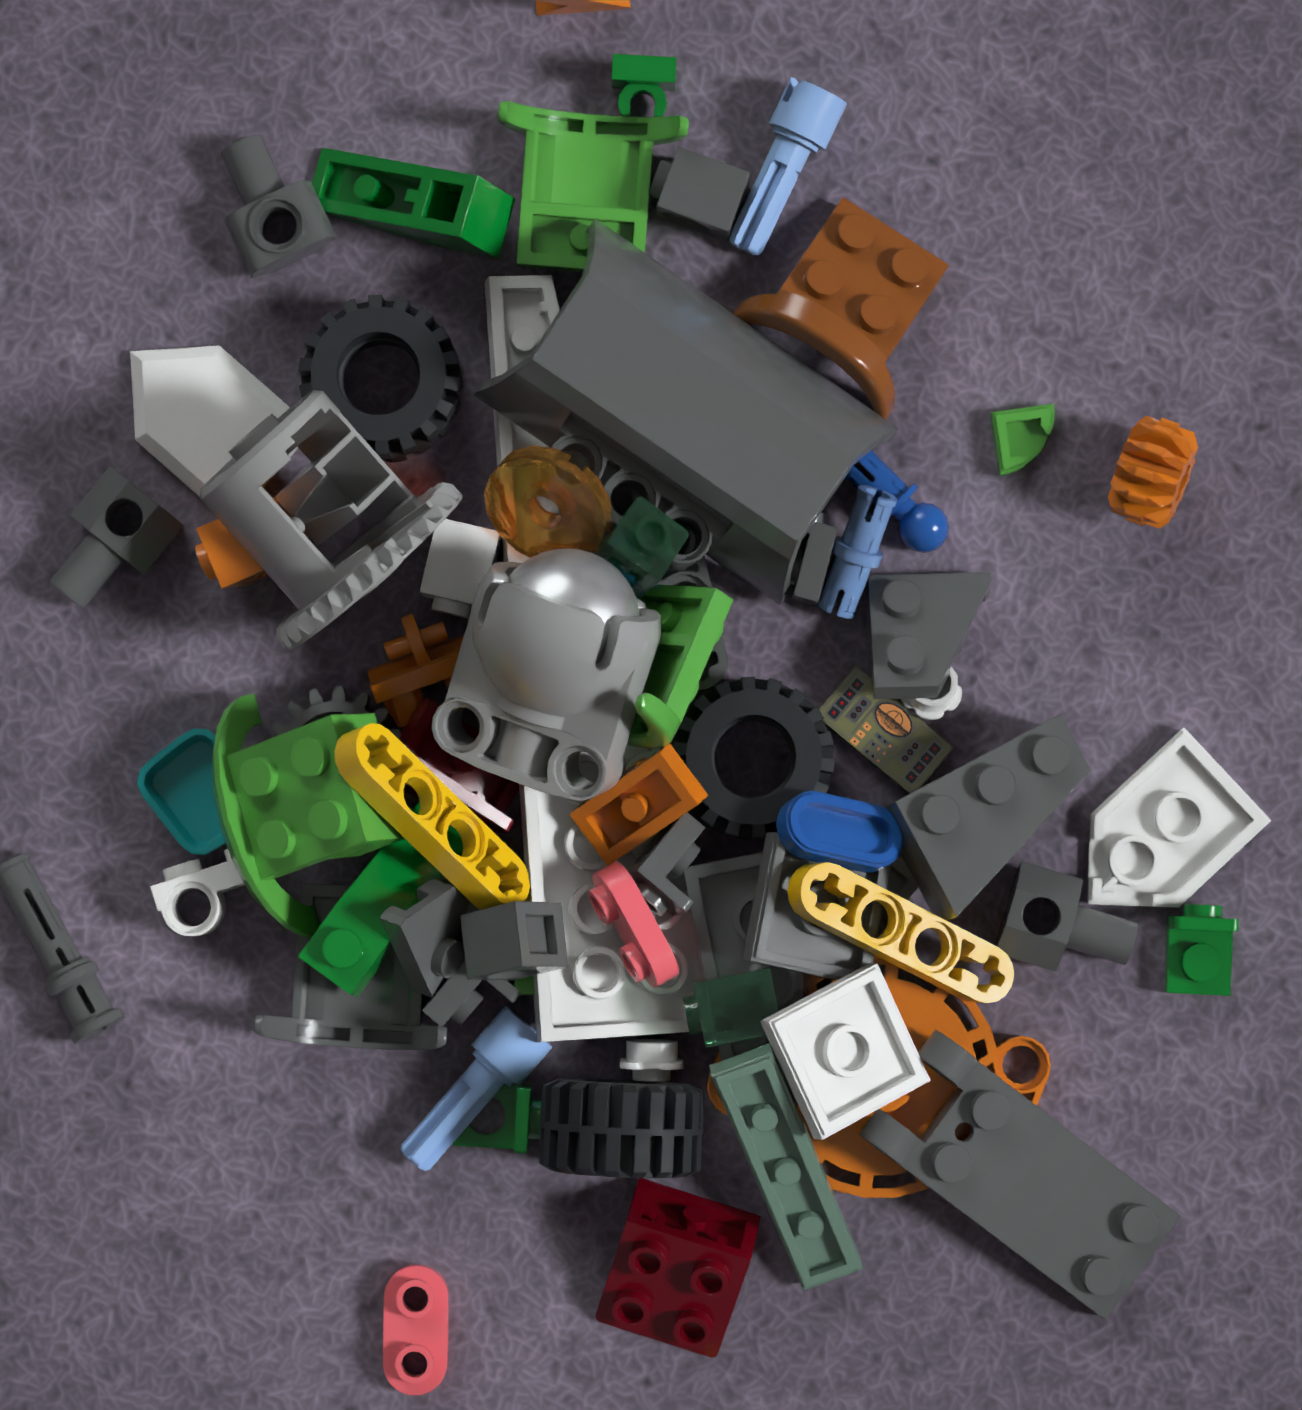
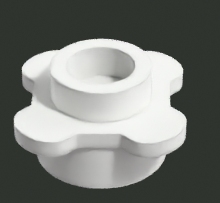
[620,1039,684,1081]

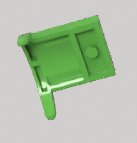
[498,101,689,272]
[627,583,733,748]

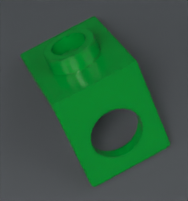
[453,1084,541,1154]

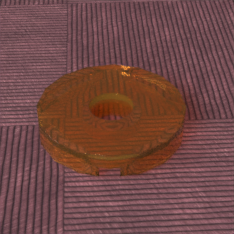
[484,445,612,558]

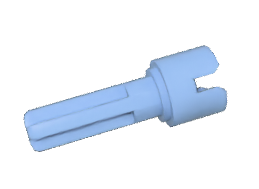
[729,77,847,256]
[400,1006,552,1171]

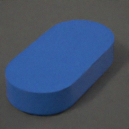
[776,791,904,873]

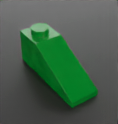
[312,147,516,259]
[298,803,463,997]

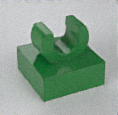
[612,54,677,117]

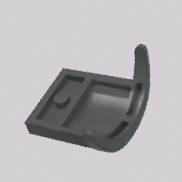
[253,883,447,1050]

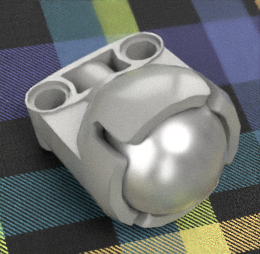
[432,549,661,801]

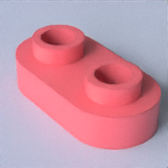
[588,861,679,988]
[383,1264,449,1396]

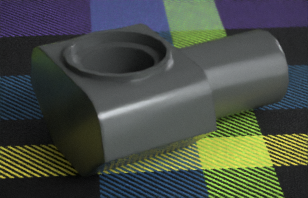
[221,135,337,279]
[50,466,184,608]
[995,861,1138,971]

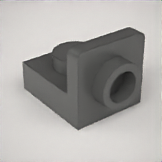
[790,512,838,607]
[627,812,705,916]
[422,961,520,1027]

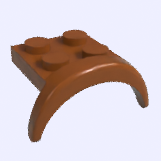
[733,197,949,419]

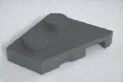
[867,572,991,699]
[380,876,480,998]

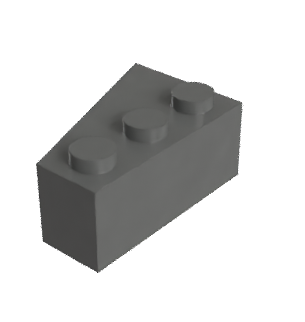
[884,714,1091,921]

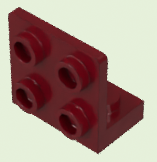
[595,1178,761,1358]

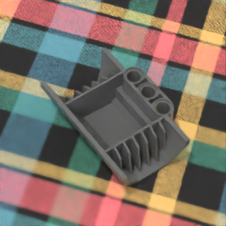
[474,219,899,605]

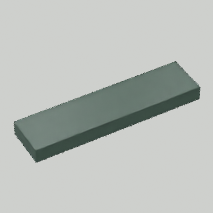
[709,1043,863,1291]

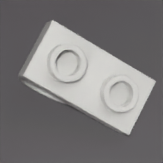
[150,849,245,936]

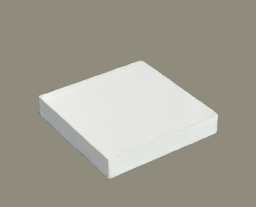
[760,963,931,1140]

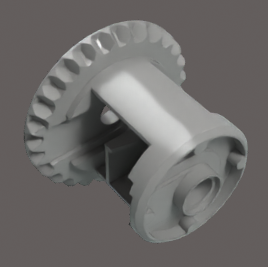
[200,390,463,651]

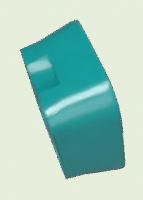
[137,728,225,855]

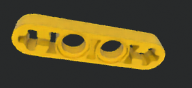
[334,723,530,910]
[787,862,1014,1003]

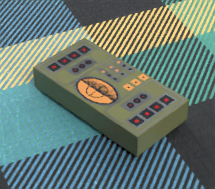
[819,666,954,794]

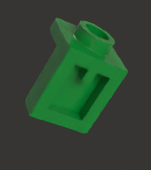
[1164,904,1239,996]

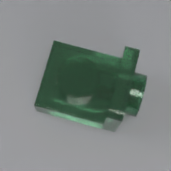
[590,497,689,599]
[682,967,778,1048]

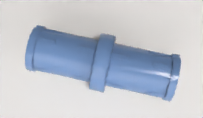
[817,485,898,618]

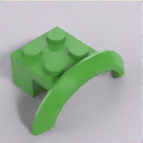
[212,693,405,938]

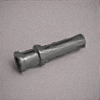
[0,853,125,1045]

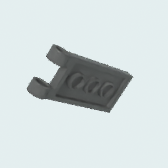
[859,1029,1180,1320]

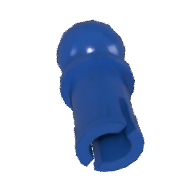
[844,450,949,553]

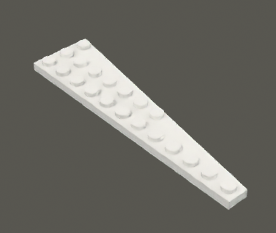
[484,275,715,1043]

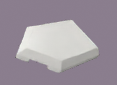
[130,346,298,497]
[1087,727,1271,908]

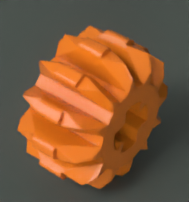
[1108,415,1198,529]

